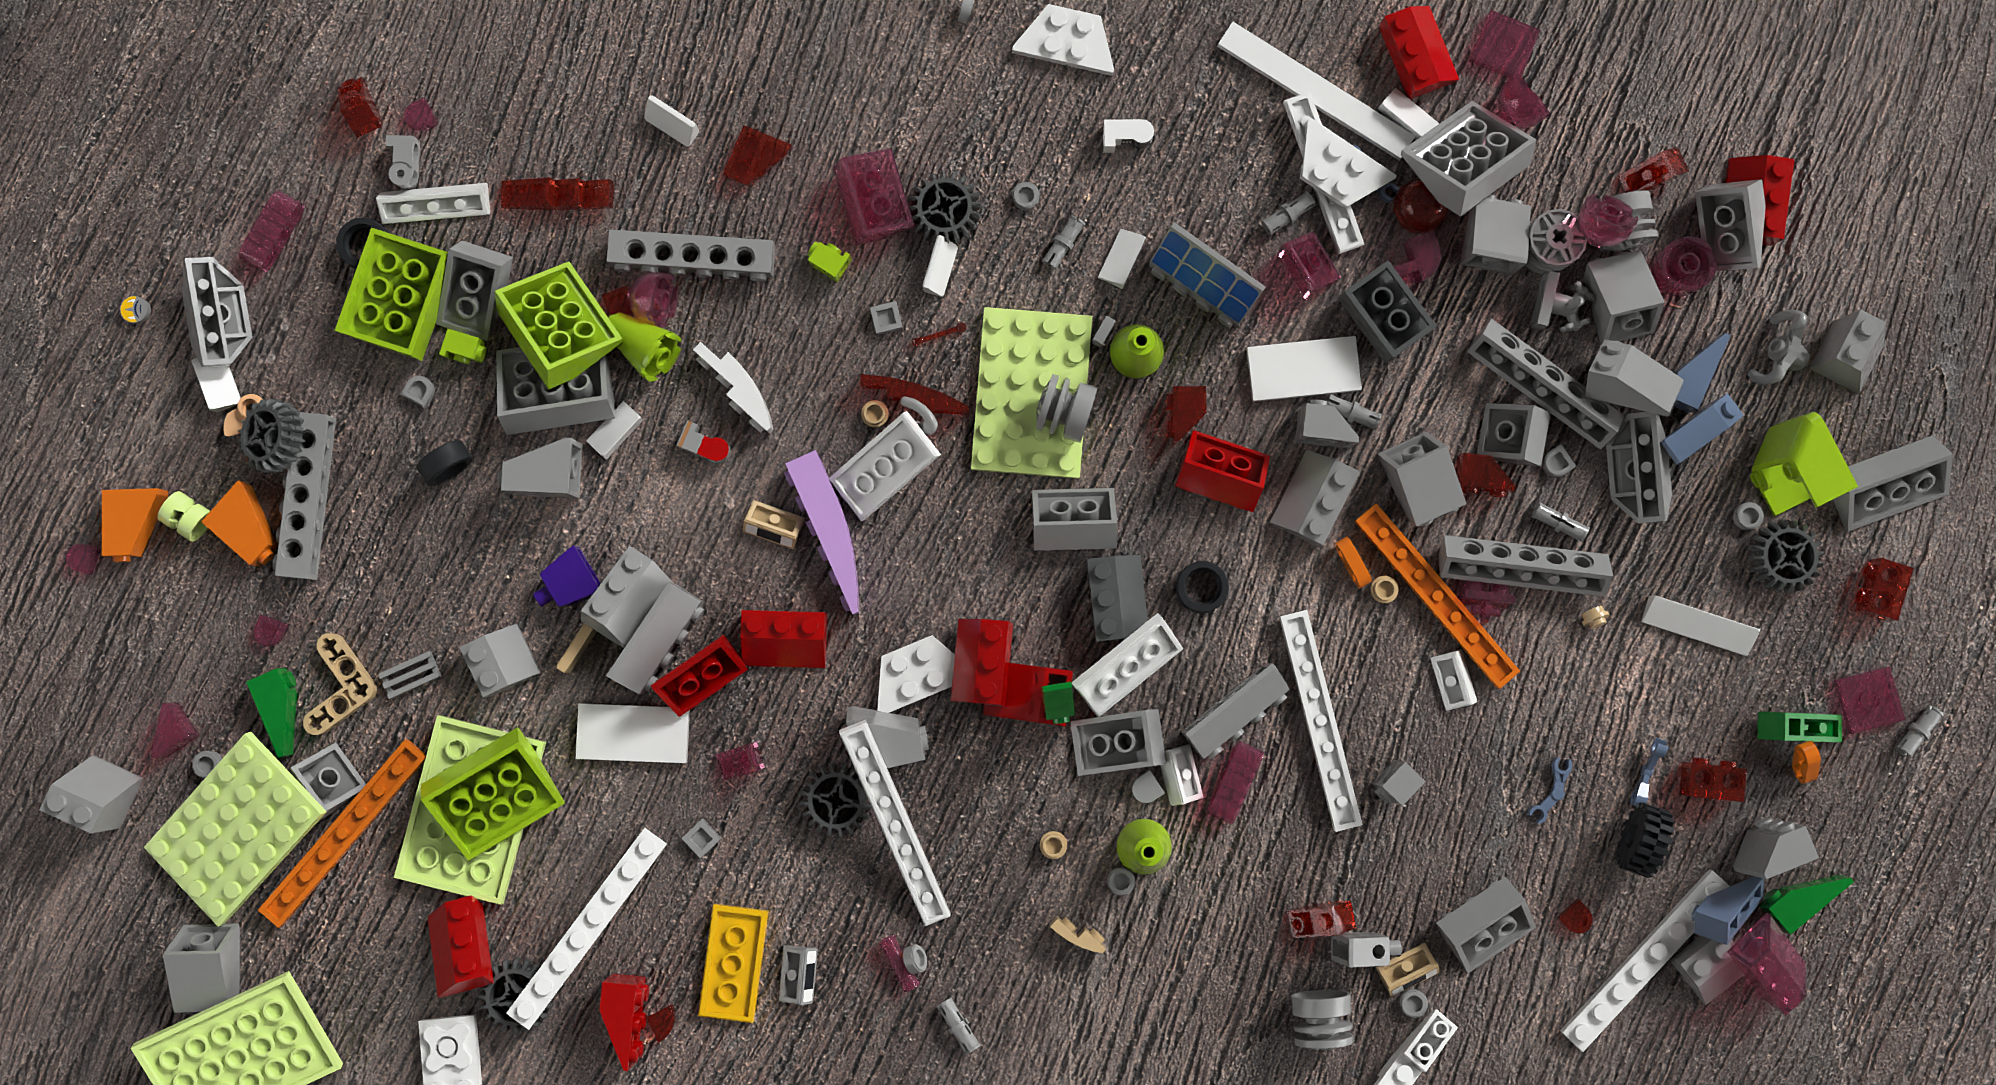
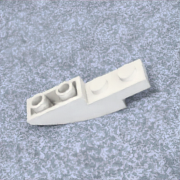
[693,342,773,434]
[1374,1009,1458,1085]

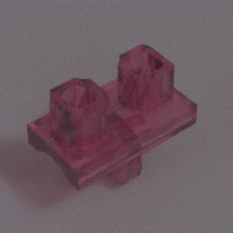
[1458,580,1515,623]

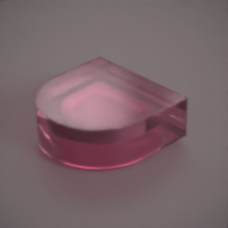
[404,97,439,131]
[66,544,102,575]
[254,614,289,646]

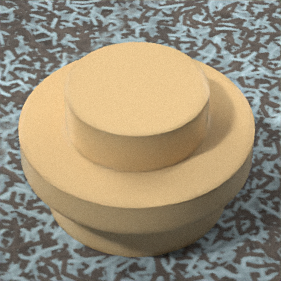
[861,400,889,428]
[1370,576,1398,603]
[1582,606,1610,629]
[1040,831,1067,859]

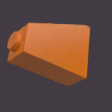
[201,480,278,566]
[102,488,168,562]

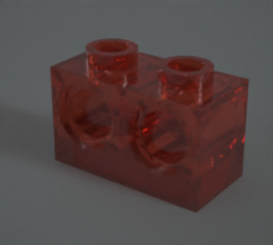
[1855,558,1914,621]
[1679,757,1747,802]

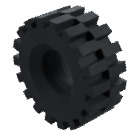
[1616,802,1674,878]

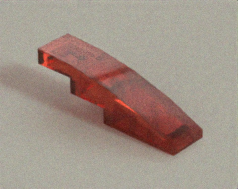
[501,177,614,210]
[860,374,969,415]

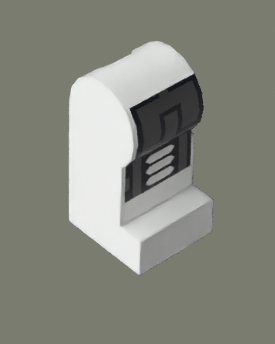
[1103,119,1154,153]

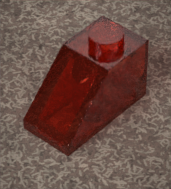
[1618,147,1689,193]

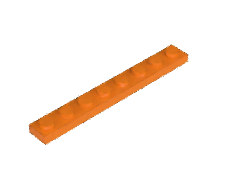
[1354,503,1520,689]
[258,739,426,928]

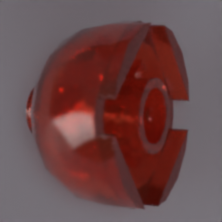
[1393,178,1449,234]

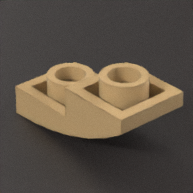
[1049,916,1106,953]

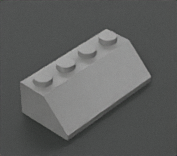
[1833,435,1953,532]
[606,582,705,694]
[1180,663,1290,759]

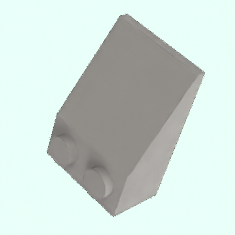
[1695,179,1766,272]
[436,241,513,341]
[1585,339,1684,417]
[1070,709,1166,776]

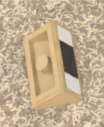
[743,500,805,549]
[1376,943,1439,997]

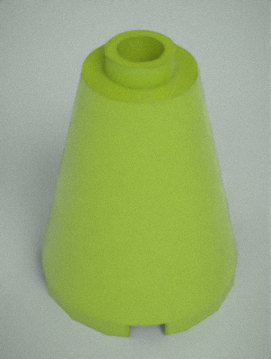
[608,312,682,382]
[1110,324,1164,379]
[1116,819,1172,875]

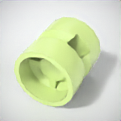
[157,491,210,542]

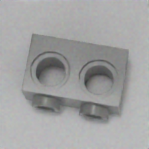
[1372,760,1426,806]

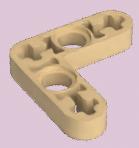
[303,633,377,735]

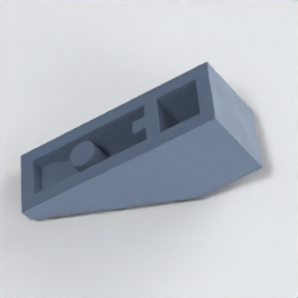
[1673,333,1731,413]
[1660,393,1744,465]
[1692,877,1764,945]

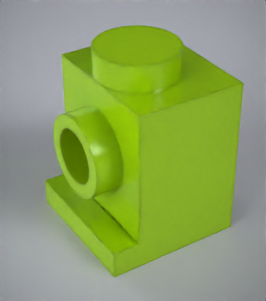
[807,242,852,283]
[439,328,487,365]

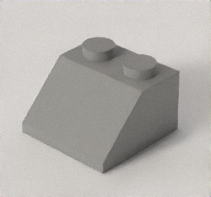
[1295,400,1359,449]
[1476,403,1551,466]
[459,624,541,697]
[288,743,366,822]
[1670,936,1749,1005]

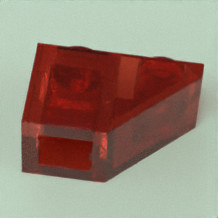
[338,77,382,138]
[1166,386,1206,444]
[1456,453,1516,498]
[1287,900,1356,938]

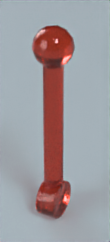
[912,322,967,346]

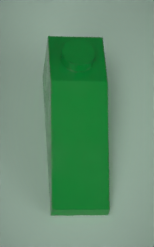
[246,668,297,758]
[1041,682,1075,724]
[1757,711,1842,742]
[1758,875,1854,935]

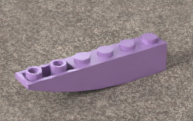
[784,450,859,615]

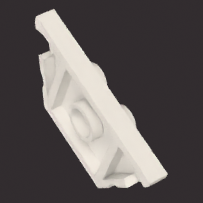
[1012,4,1114,76]
[1300,117,1397,208]
[877,635,955,713]

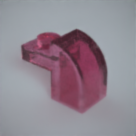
[1394,231,1441,285]

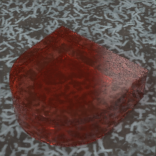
[602,286,634,315]
[1557,899,1593,934]

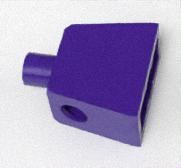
[533,545,601,608]

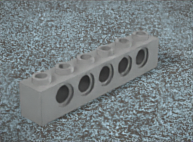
[607,229,776,282]
[1467,318,1625,449]
[273,412,336,580]
[1438,535,1613,597]

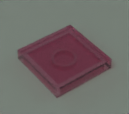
[1469,10,1540,81]
[1833,667,1905,734]

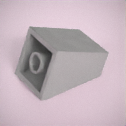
[1459,194,1531,275]
[1583,250,1665,345]
[1809,309,1886,394]
[1377,432,1466,527]
[497,438,583,498]
[846,706,929,768]
[39,755,144,833]
[163,923,240,1014]

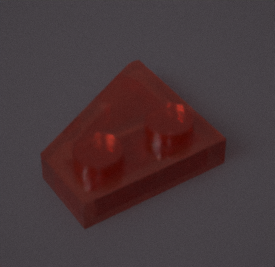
[723,125,793,187]

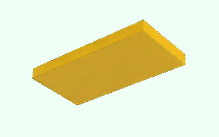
[698,904,769,1023]

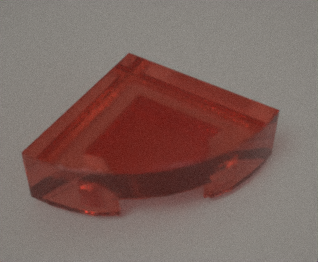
[646,1003,676,1043]

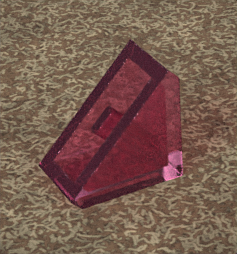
[151,702,200,758]
[716,742,765,781]

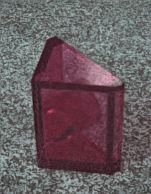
[1277,231,1342,299]

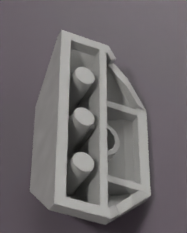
[182,257,253,367]
[1606,412,1672,524]

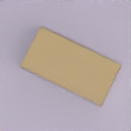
[556,623,597,673]

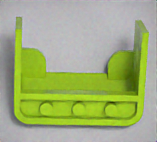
[1750,412,1858,516]

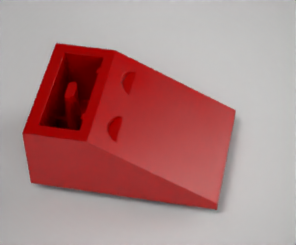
[983,663,1073,727]
[599,974,649,1071]

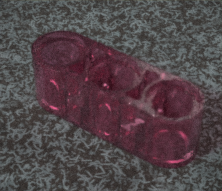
[239,190,304,272]
[1206,740,1264,825]

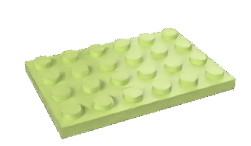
[971,307,1093,479]
[394,715,546,905]
[144,732,327,927]
[131,971,343,1085]

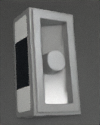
[779,945,818,1005]

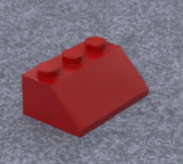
[1379,6,1459,99]
[1725,155,1795,246]
[1175,430,1270,512]
[740,610,828,668]
[950,619,1013,706]
[651,635,748,717]
[427,895,494,998]

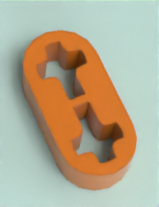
[1334,536,1372,589]
[1792,741,1821,784]

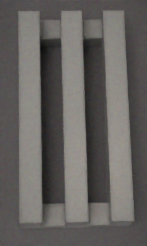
[378,651,442,699]

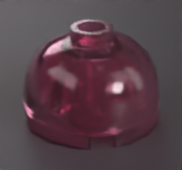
[1498,73,1551,128]
[1578,194,1638,247]
[627,272,679,328]

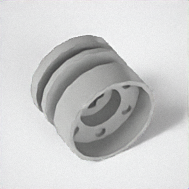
[1591,190,1659,252]
[1525,209,1588,275]
[1036,374,1098,443]
[1291,990,1354,1050]

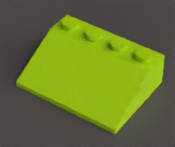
[334,227,448,361]
[495,261,623,390]
[420,727,565,861]

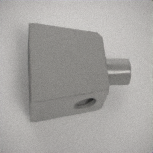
[1331,932,1402,967]

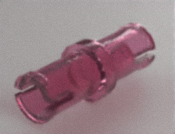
[879,934,920,992]

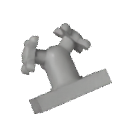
[1530,271,1596,333]

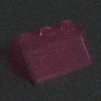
[833,148,914,246]
[1727,913,1806,1016]

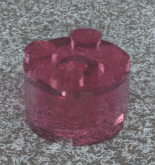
[1651,236,1717,297]

